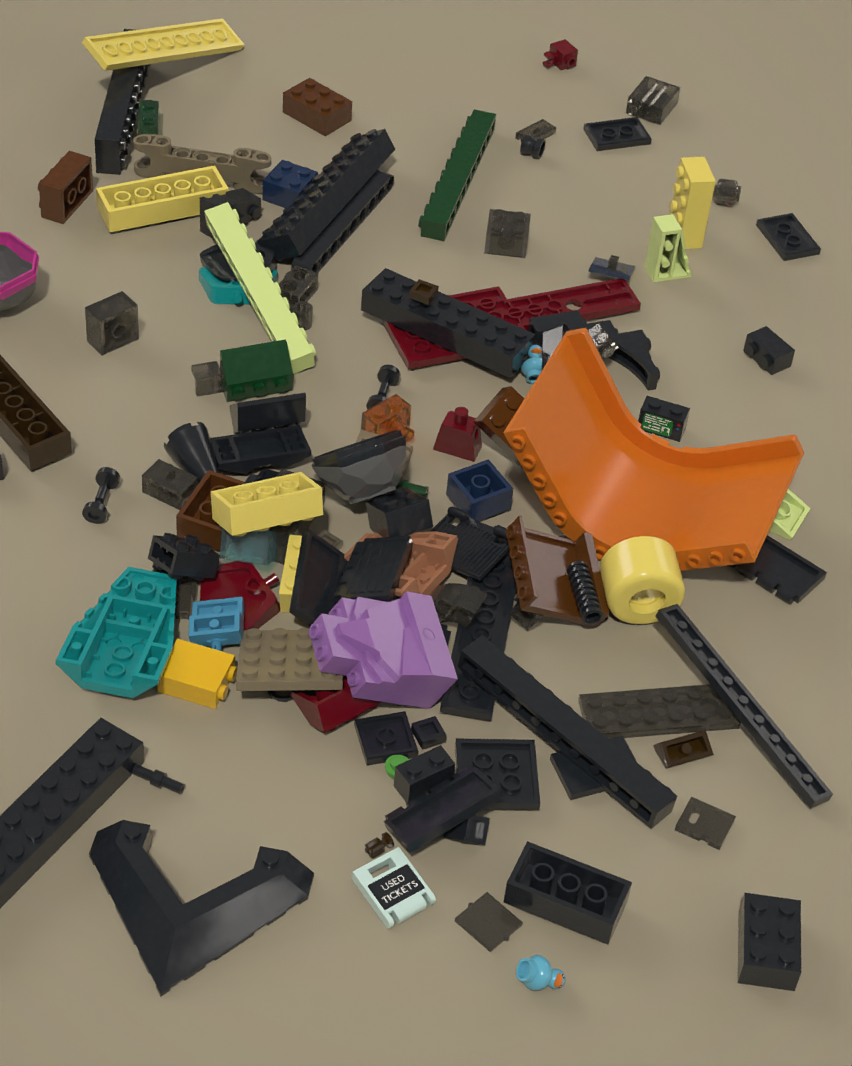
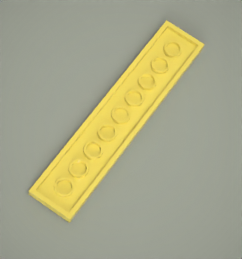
[82,18,245,71]

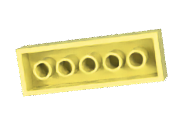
[96,165,229,232]

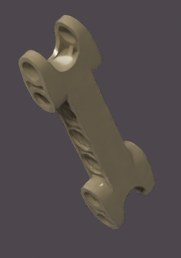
[133,134,272,194]

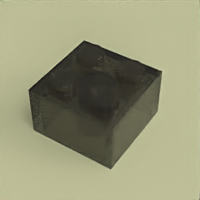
[484,209,531,258]
[85,291,139,356]

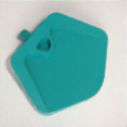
[199,267,278,305]

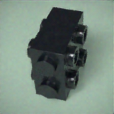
[148,533,220,581]

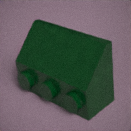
[220,339,293,402]

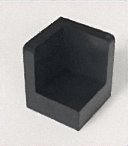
[444,815,490,845]

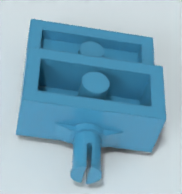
[188,597,244,651]

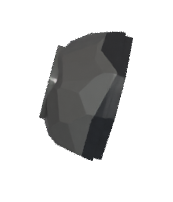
[312,430,406,504]

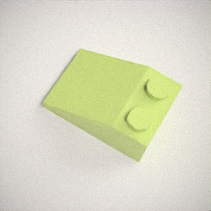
[769,489,810,540]

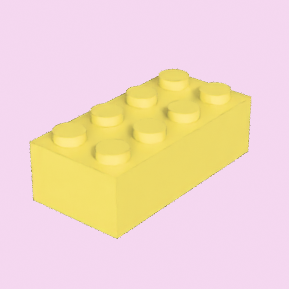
[670,157,716,249]
[211,472,323,537]

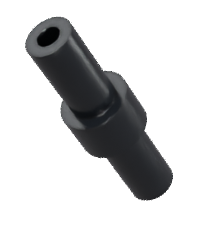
[132,764,185,794]

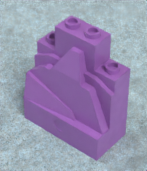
[308,591,458,709]

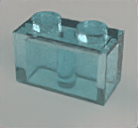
[220,528,277,565]

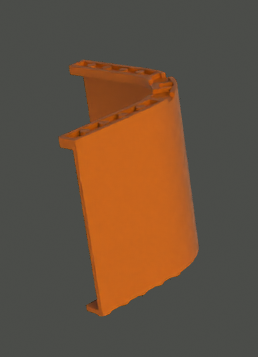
[503,328,804,571]

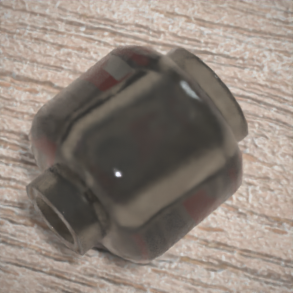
[713,178,741,206]

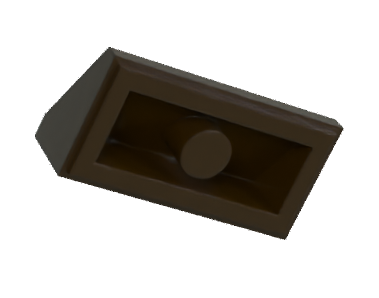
[653,730,714,769]

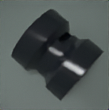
[520,134,546,159]

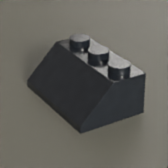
[229,393,306,434]

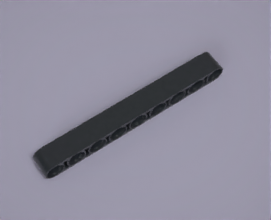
[291,170,394,279]

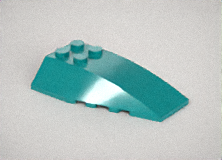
[56,567,177,698]

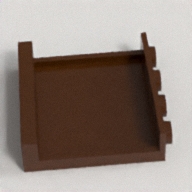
[506,516,610,627]

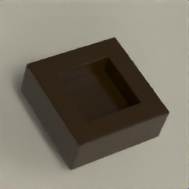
[409,279,439,305]

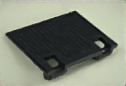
[430,506,510,581]

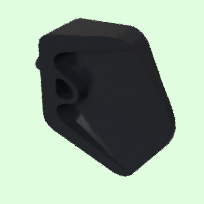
[200,240,276,281]

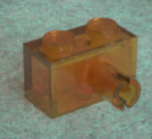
[361,394,415,442]

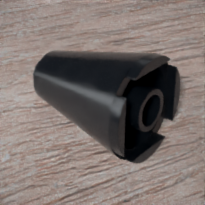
[164,422,220,484]

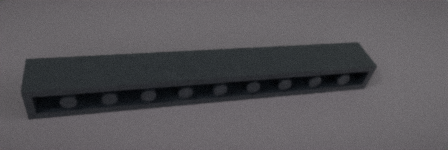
[457,635,677,829]

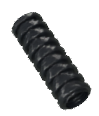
[566,561,603,624]

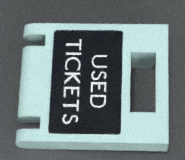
[351,847,436,929]

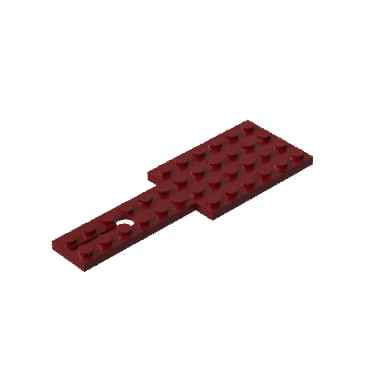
[382,278,641,370]

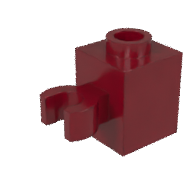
[542,39,578,71]

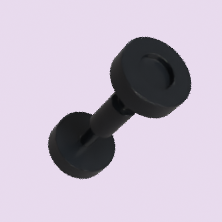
[366,364,401,416]
[82,467,121,524]

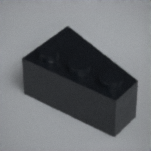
[200,188,261,241]

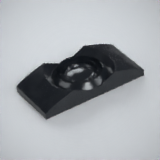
[210,425,311,474]

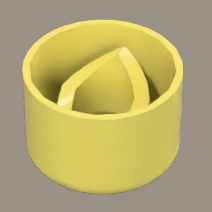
[600,536,685,624]

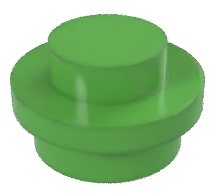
[385,755,409,779]

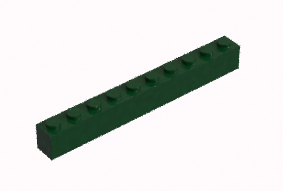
[418,109,496,241]

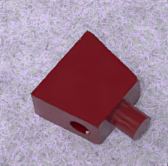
[433,407,482,462]

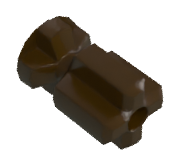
[365,832,394,859]

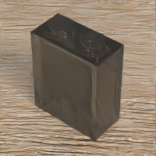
[626,76,681,125]

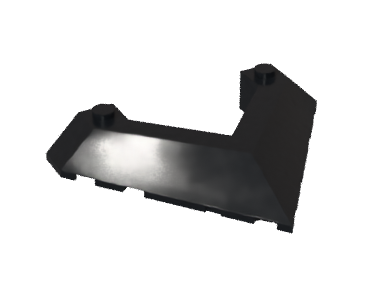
[89,820,314,997]

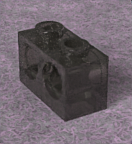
[278,265,318,313]

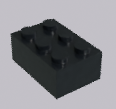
[737,893,801,991]

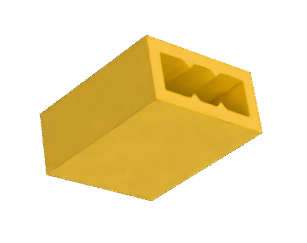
[157,638,238,709]

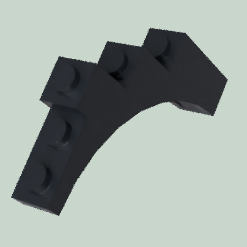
[528,310,660,391]

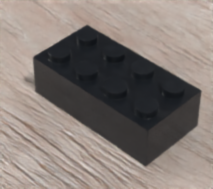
[503,841,632,945]

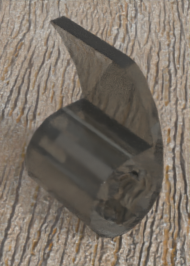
[281,292,313,330]

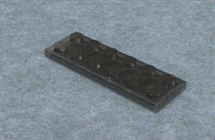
[578,684,741,739]

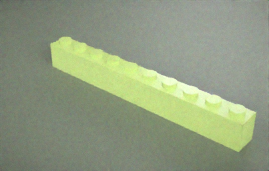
[204,202,316,374]

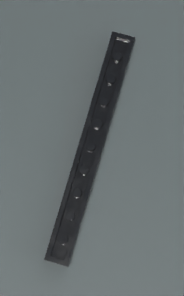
[655,604,833,808]

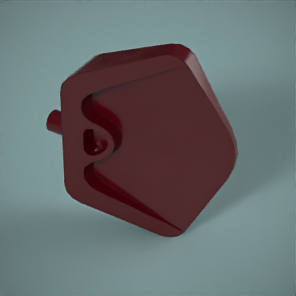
[200,560,280,630]

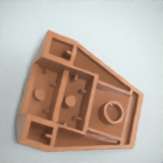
[344,532,458,597]

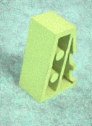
[644,214,692,282]

